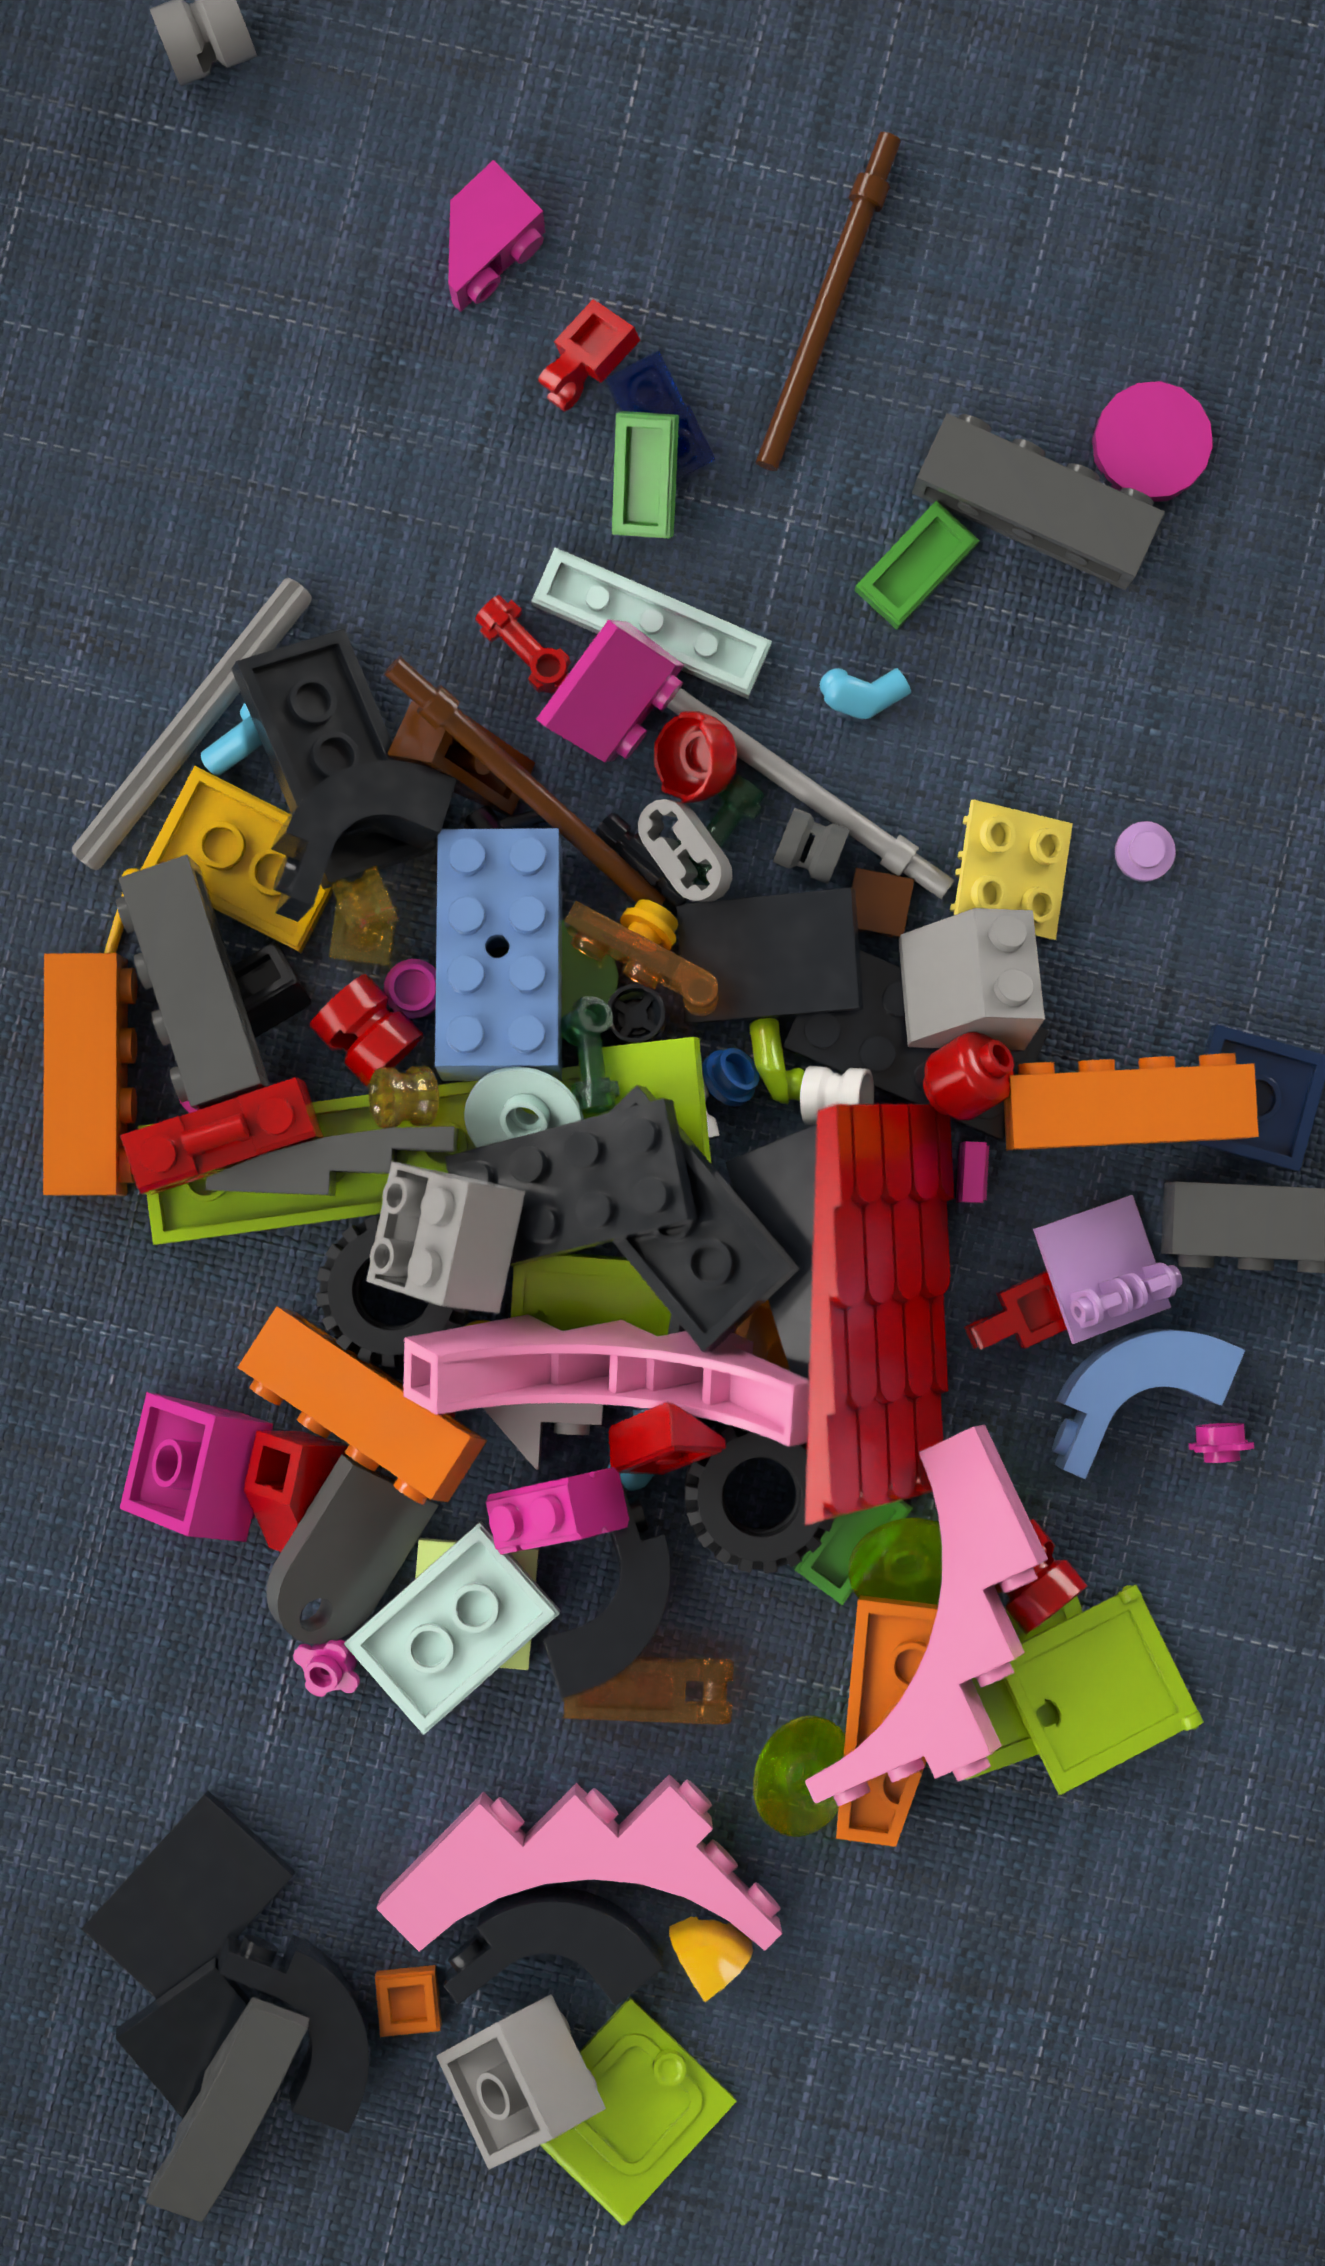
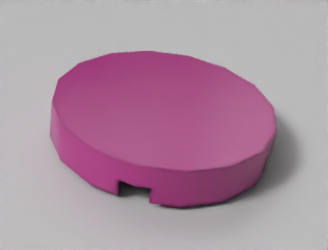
[1092,381,1213,502]

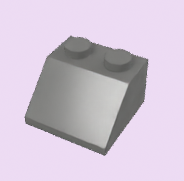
[898,908,1045,1051]
[436,1994,606,2170]

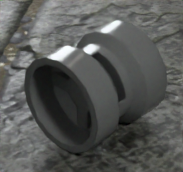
[773,808,850,884]

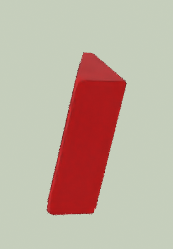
[608,1402,726,1475]

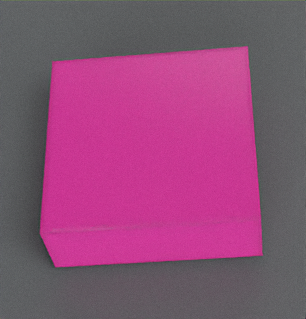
[956,1141,989,1204]

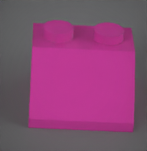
[536,619,684,762]
[120,1392,273,1542]

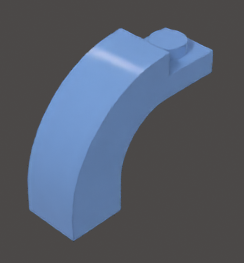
[1052,1329,1245,1479]

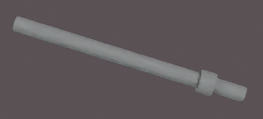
[667,688,955,899]

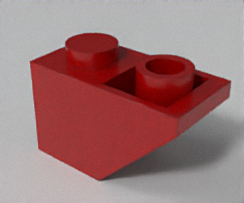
[244,1430,348,1552]

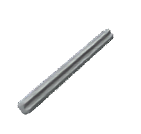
[71,578,312,870]

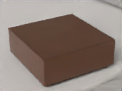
[851,868,914,939]

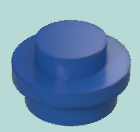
[702,1048,759,1106]

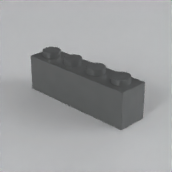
[912,413,1165,590]
[116,855,270,1110]
[1161,1182,1325,1273]

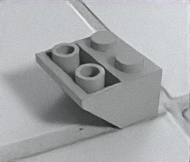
[366,1162,525,1313]

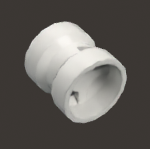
[800,1066,874,1126]

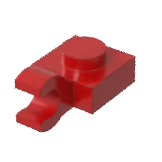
[538,299,641,412]
[964,1270,1067,1350]

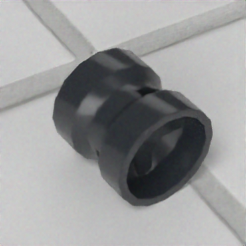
[606,984,666,1045]

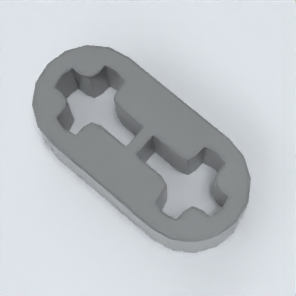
[638,799,732,902]

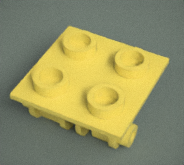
[950,800,1073,940]

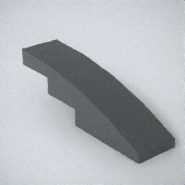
[206,1127,459,1196]
[146,1997,309,2223]

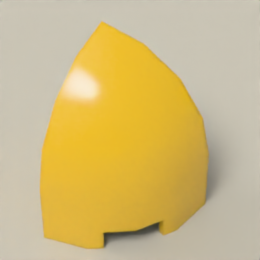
[669,1917,753,2002]

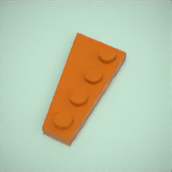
[836,1595,938,1847]

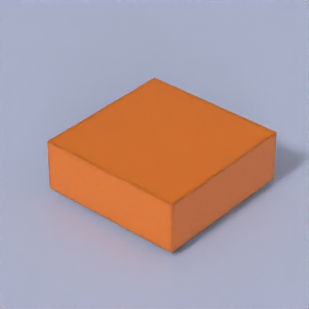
[375,1965,442,2037]

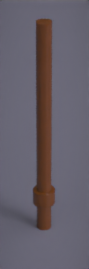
[755,132,901,471]
[384,656,665,905]

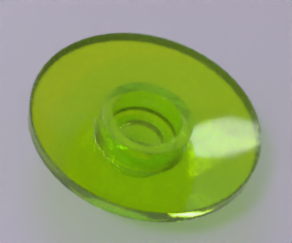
[848,1518,942,1605]
[753,1715,845,1837]

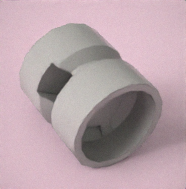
[150,0,257,87]

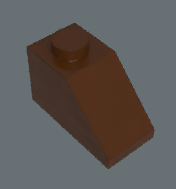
[387,701,535,816]

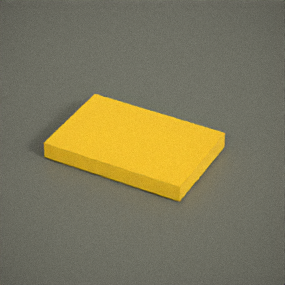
[141,766,336,953]

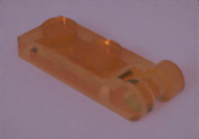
[564,901,719,1016]
[563,1657,734,1724]

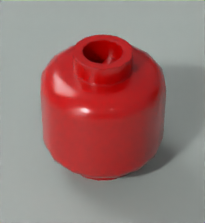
[923,1031,1014,1121]

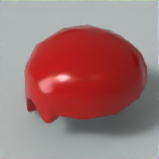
[654,711,738,804]

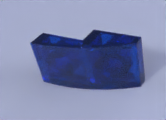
[605,350,716,481]

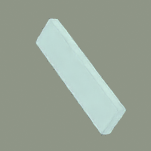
[531,547,772,699]

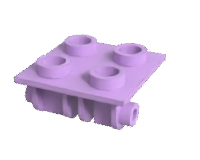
[1033,1195,1182,1344]

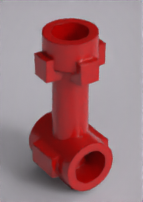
[475,595,571,693]

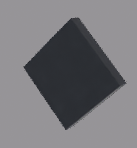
[115,1957,251,2119]

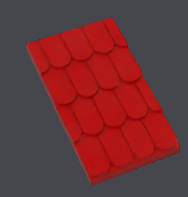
[725,1104,954,1525]

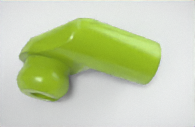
[749,1018,805,1105]

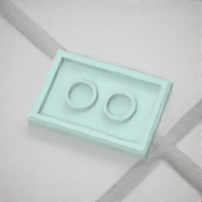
[344,1521,561,1735]

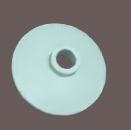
[464,1067,584,1148]

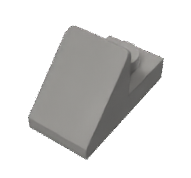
[483,1403,604,1470]

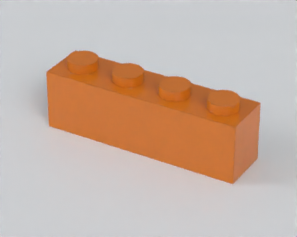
[43,953,138,1196]
[1004,1053,1259,1151]
[237,1306,487,1505]

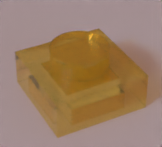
[329,898,399,967]

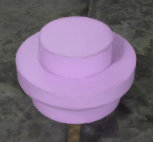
[1115,821,1175,882]

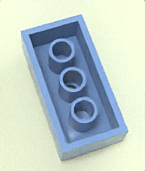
[435,828,563,1081]

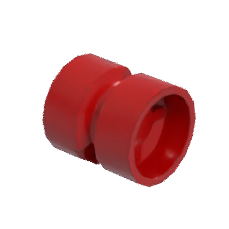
[310,974,424,1088]
[994,1519,1088,1635]

